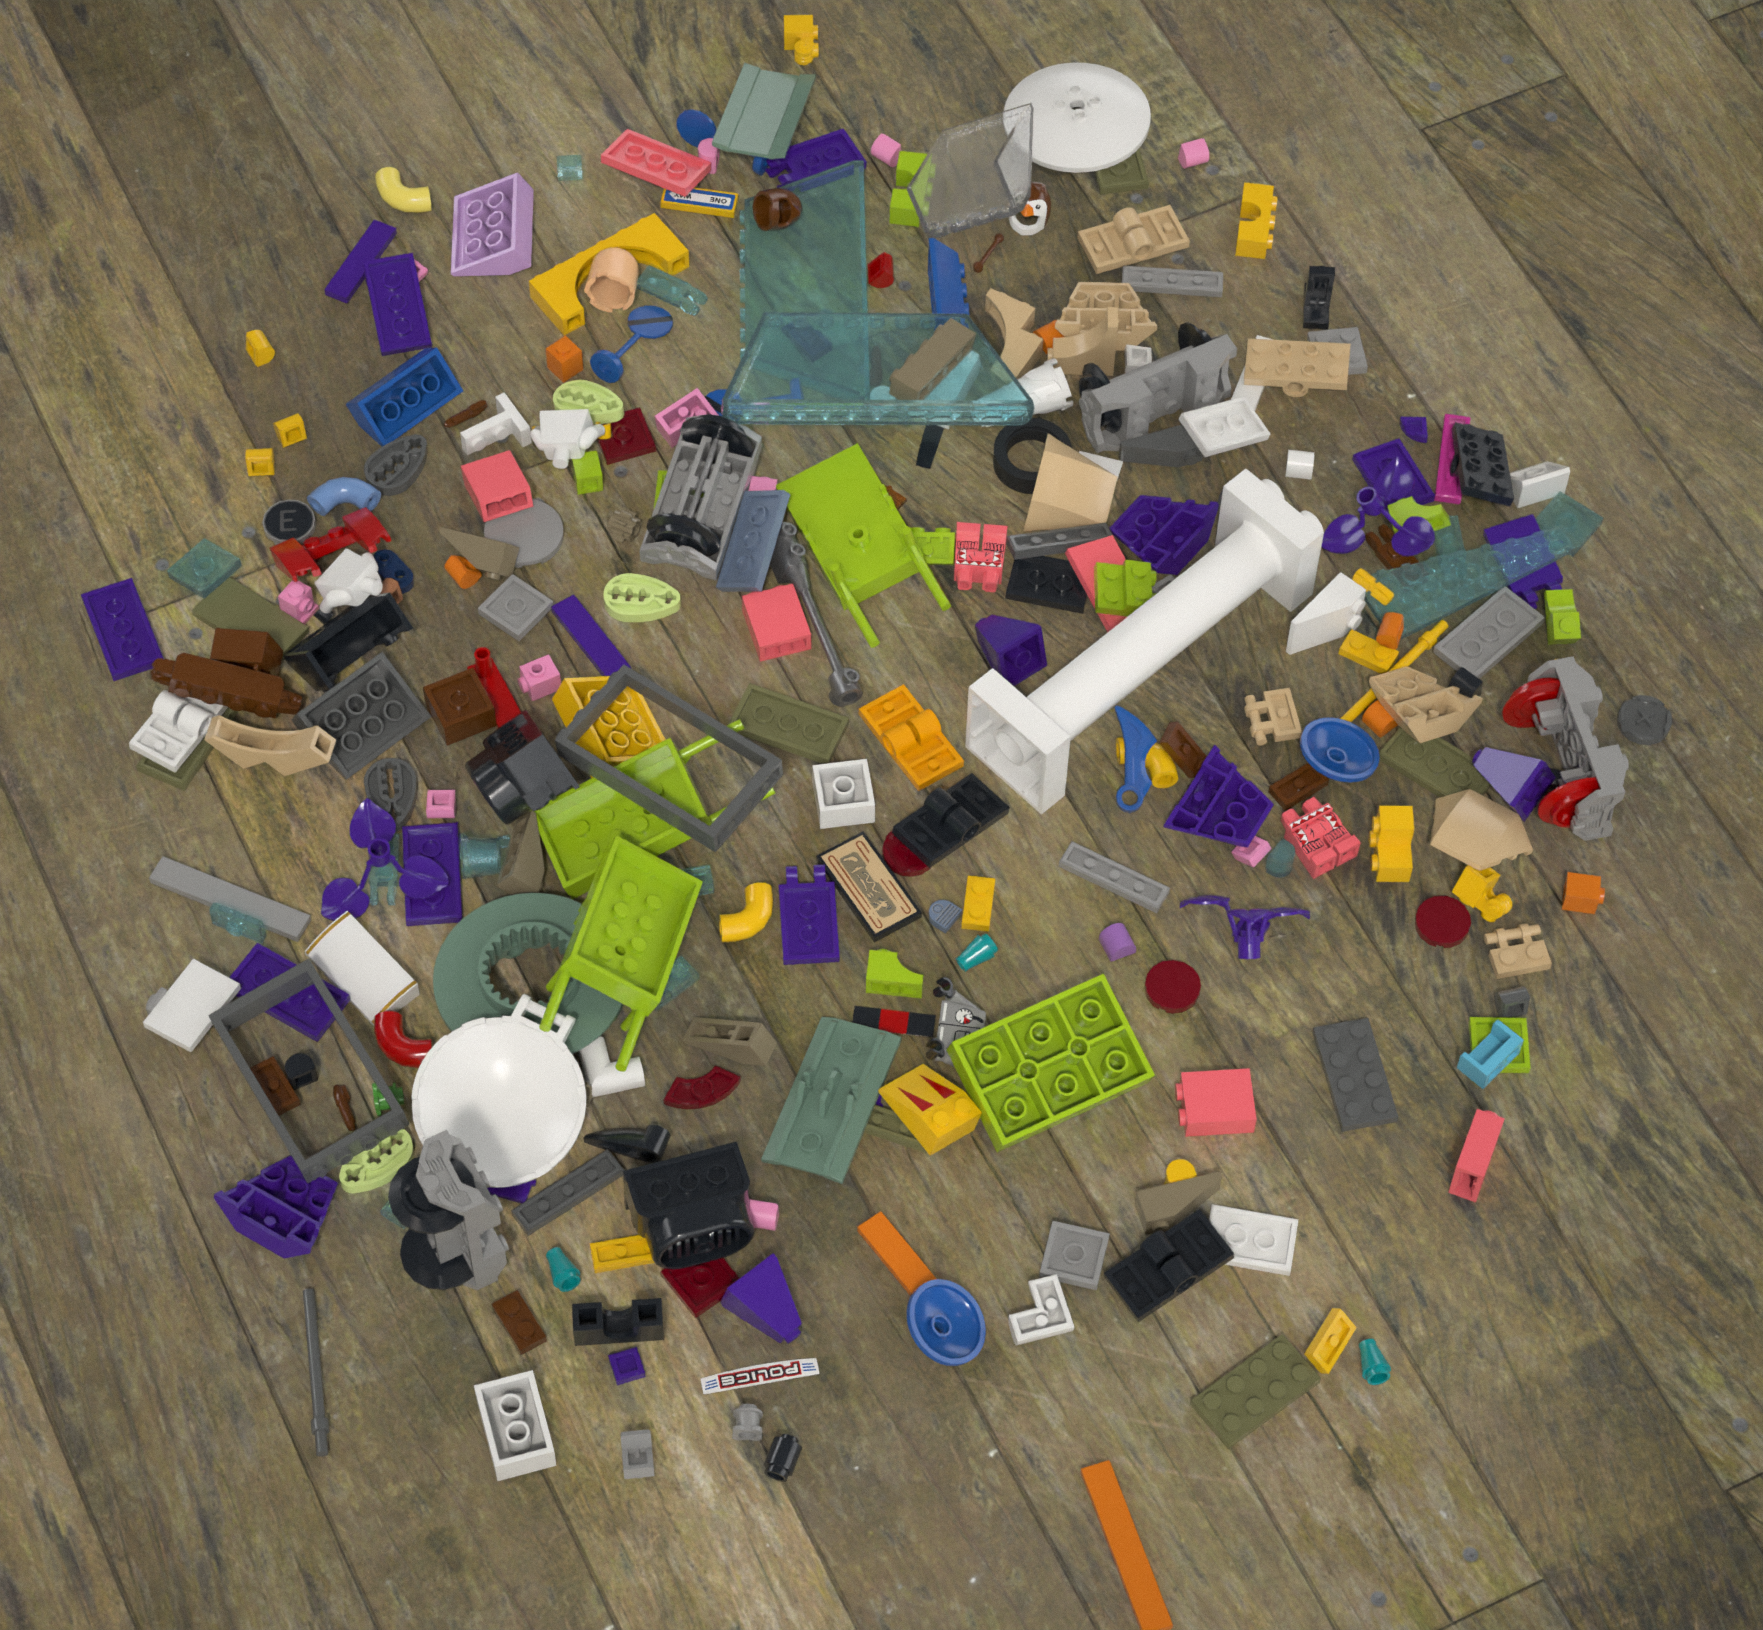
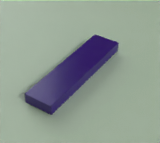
[324,219,397,304]
[551,594,632,676]

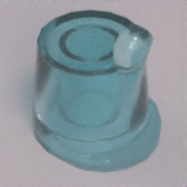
[459,833,510,880]

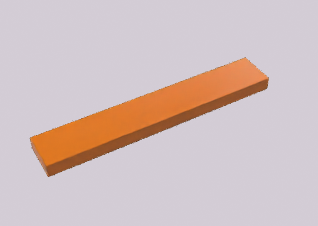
[1080,1460,1173,1630]

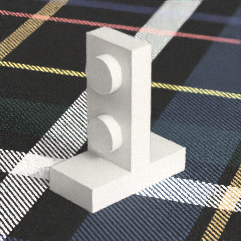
[460,393,532,455]

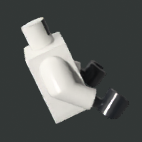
[313,549,383,624]

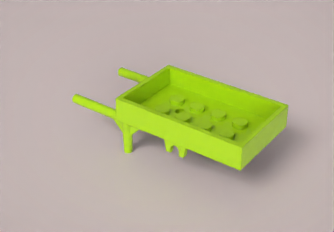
[776,443,951,648]
[530,719,776,900]
[539,835,703,1072]

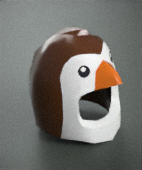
[1008,182,1052,235]

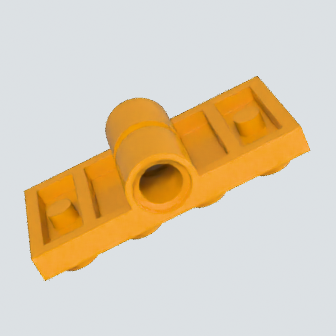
[858,684,964,791]

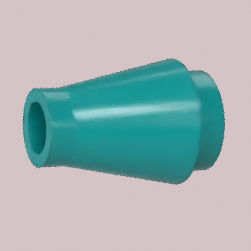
[955,933,998,972]
[546,1247,581,1292]
[1358,1339,1391,1385]

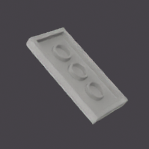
[1433,586,1545,679]

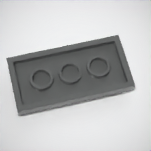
[1312,1018,1398,1132]

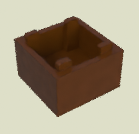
[210,628,283,676]
[423,668,497,746]

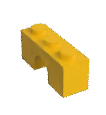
[1235,182,1278,259]

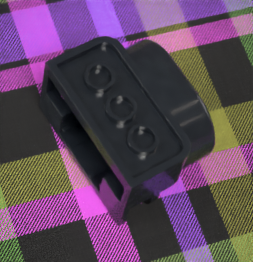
[465,709,580,825]
[623,1141,755,1269]

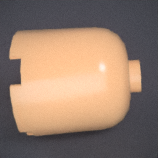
[584,247,639,312]

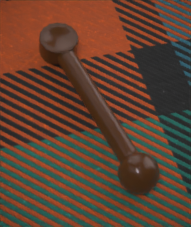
[973,233,1004,273]

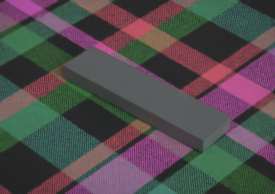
[1006,523,1114,560]
[511,1149,624,1236]

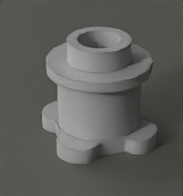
[732,1404,763,1441]

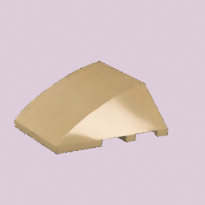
[1055,282,1157,351]
[1023,434,1118,533]
[1369,666,1483,743]
[1430,789,1533,871]

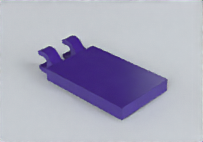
[765,128,867,191]
[1483,514,1563,609]
[779,864,840,965]

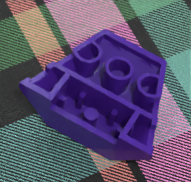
[1109,495,1219,575]
[1163,745,1274,848]
[214,1156,338,1259]

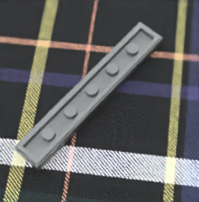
[149,856,311,942]

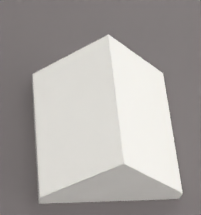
[1510,461,1570,508]

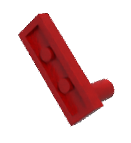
[467,647,521,729]

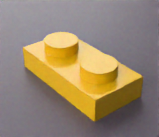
[1338,629,1399,674]
[961,876,995,932]
[1304,1308,1357,1374]

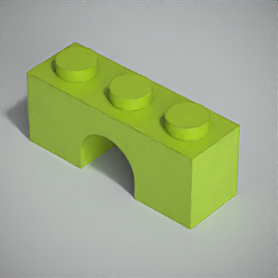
[889,151,933,227]

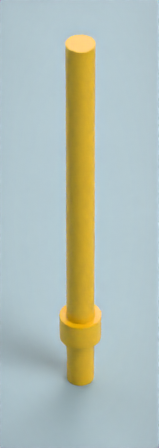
[1340,620,1449,722]

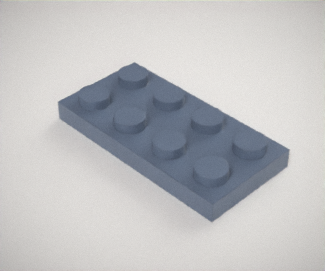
[716,490,790,592]

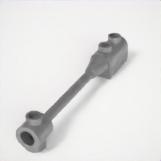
[770,522,863,707]

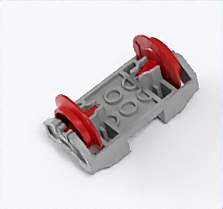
[1502,656,1629,841]

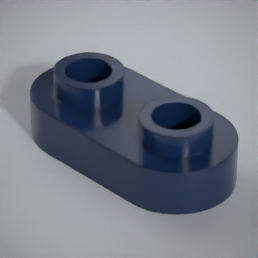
[373,549,414,594]

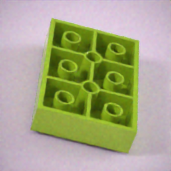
[946,973,1155,1153]

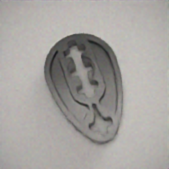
[364,434,428,496]
[364,758,417,832]

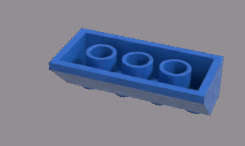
[928,238,971,331]
[346,347,463,447]

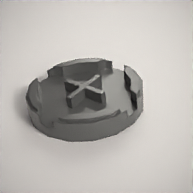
[1617,695,1672,745]

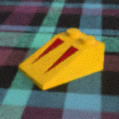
[878,1064,982,1156]

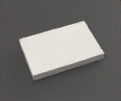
[1179,396,1270,457]
[143,959,241,1052]
[1209,1204,1298,1276]

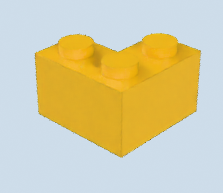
[1369,806,1414,882]

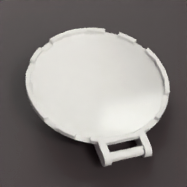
[412,994,586,1187]

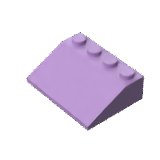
[451,172,534,276]

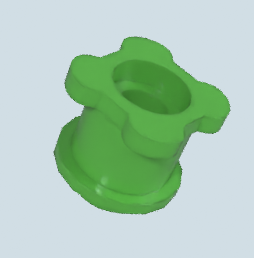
[372,1082,405,1116]

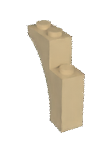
[985,288,1043,390]
[204,715,336,776]

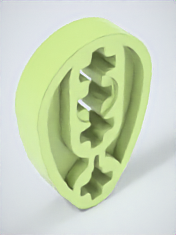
[553,380,624,424]
[603,573,681,622]
[339,1129,414,1194]

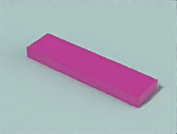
[1434,414,1471,504]

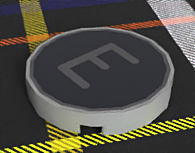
[262,499,316,545]

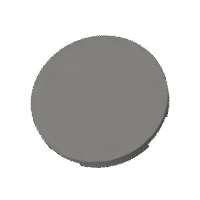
[484,499,564,568]

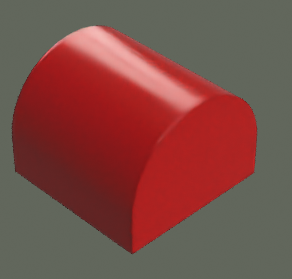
[867,252,894,288]

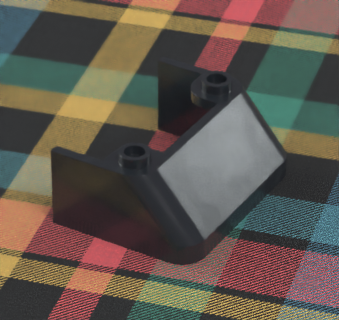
[283,592,413,692]

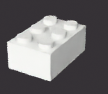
[474,1370,557,1481]

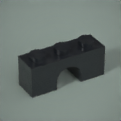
[572,1298,664,1346]

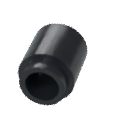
[764,1434,802,1482]

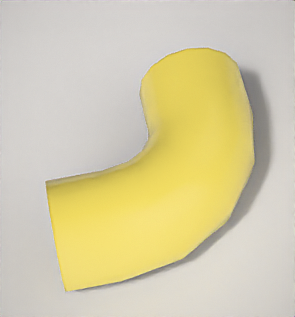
[375,167,432,213]

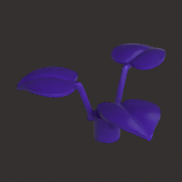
[1321,457,1435,556]
[321,798,449,921]
[1180,895,1310,959]

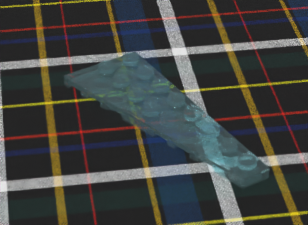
[1364,526,1576,640]

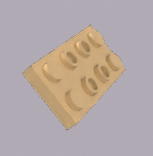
[1077,205,1190,274]
[1244,339,1351,397]

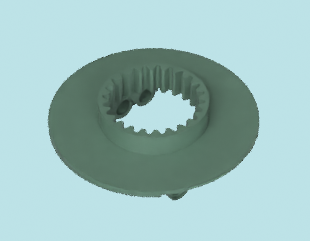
[433,893,623,1054]

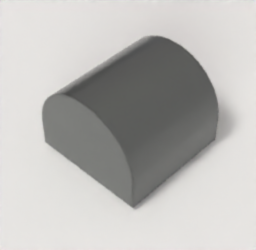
[1494,986,1530,1018]

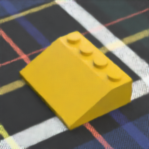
[552,676,666,778]

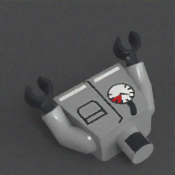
[925,977,986,1067]

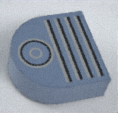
[929,900,962,934]

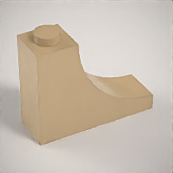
[1047,307,1118,376]

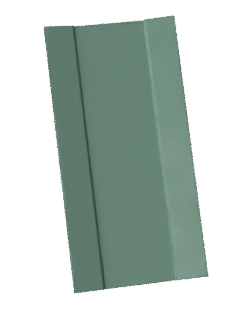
[712,63,816,160]
[761,1017,902,1184]

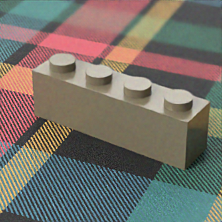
[889,318,976,409]

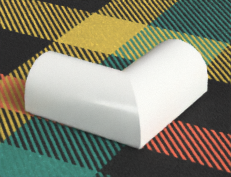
[578,1036,645,1098]
[1008,1274,1074,1346]

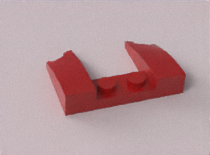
[270,507,391,582]

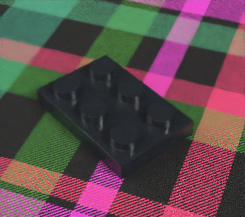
[1005,556,1088,614]

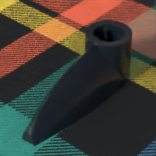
[583,1125,671,1163]

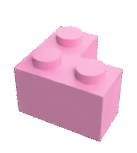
[655,388,719,448]

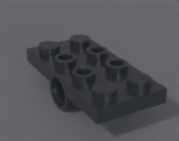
[1450,422,1514,507]
[892,773,1010,868]
[1104,1209,1234,1322]

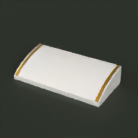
[305,911,420,1026]

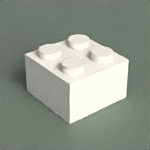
[812,759,875,829]

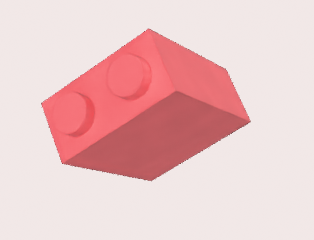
[461,450,533,522]
[742,584,811,662]
[1175,1068,1257,1137]
[1448,1109,1505,1203]

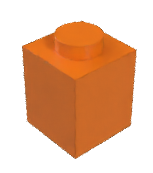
[546,335,583,383]
[1562,872,1605,914]

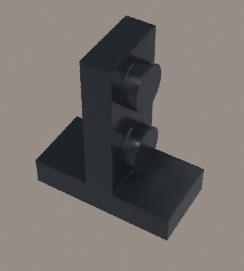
[1303,266,1335,330]

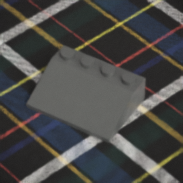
[291,652,431,780]

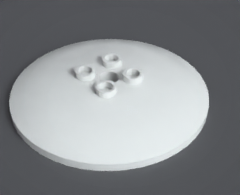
[1004,63,1151,173]

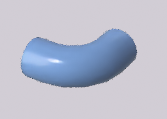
[307,477,381,516]

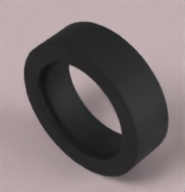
[993,418,1072,494]

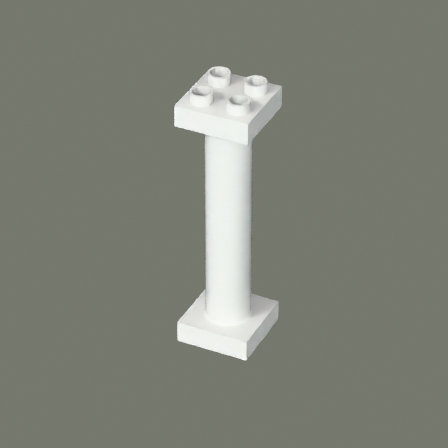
[965,469,1324,815]

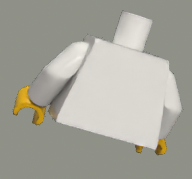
[530,409,611,469]

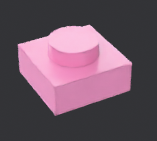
[1231,836,1272,868]

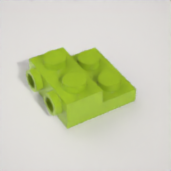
[1094,560,1156,617]

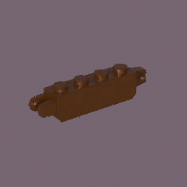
[150,652,302,719]

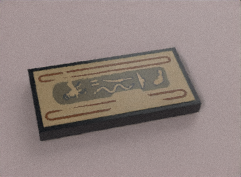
[816,831,922,943]

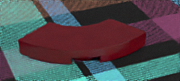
[663,1065,741,1109]

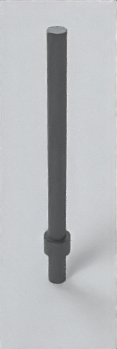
[303,1289,330,1457]

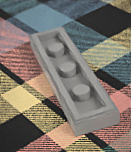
[1122,266,1223,297]
[1058,841,1170,913]

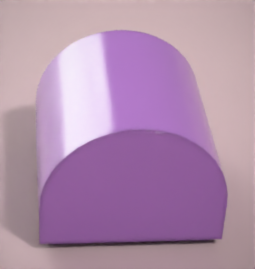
[1099,923,1136,962]

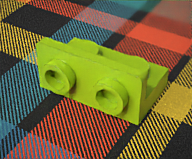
[911,527,956,565]

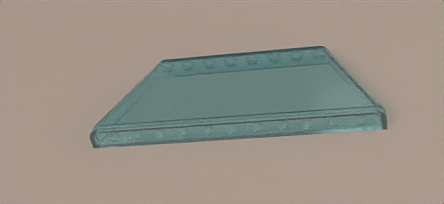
[740,160,870,408]
[721,312,1035,425]

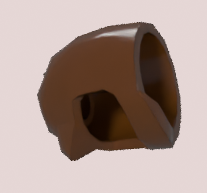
[752,188,803,231]

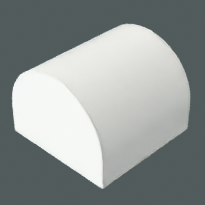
[1124,345,1152,373]
[1285,449,1314,479]

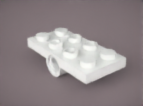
[129,690,228,773]

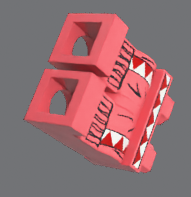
[954,522,1008,592]
[1280,797,1361,879]

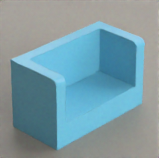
[1457,1020,1524,1089]

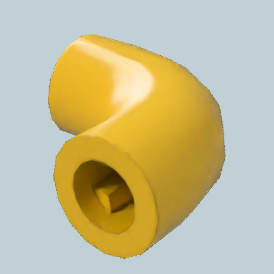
[1115,737,1178,788]
[719,883,773,942]

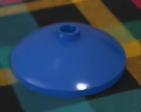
[1300,718,1380,782]
[907,1279,986,1366]

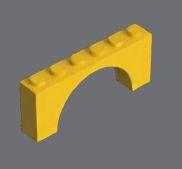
[529,213,689,336]

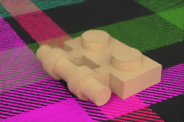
[1244,688,1302,746]
[1484,923,1552,979]

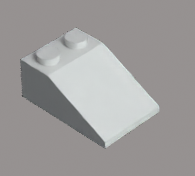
[1286,572,1366,655]

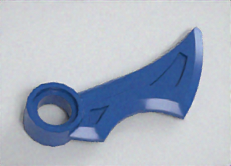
[1115,706,1157,813]

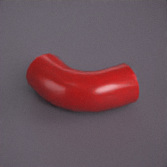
[374,1011,432,1068]

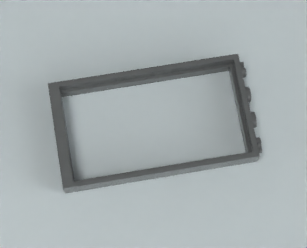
[555,665,783,853]
[208,959,409,1184]

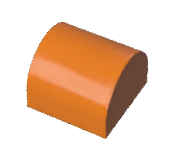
[1033,320,1064,354]
[445,555,482,589]
[1376,612,1404,650]
[1362,700,1398,738]

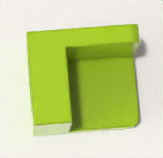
[572,451,603,495]

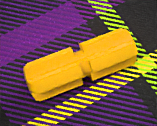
[1352,568,1394,606]

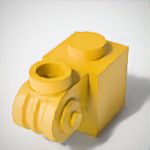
[784,15,819,65]
[1452,865,1512,922]

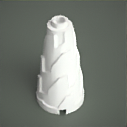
[970,358,1073,427]

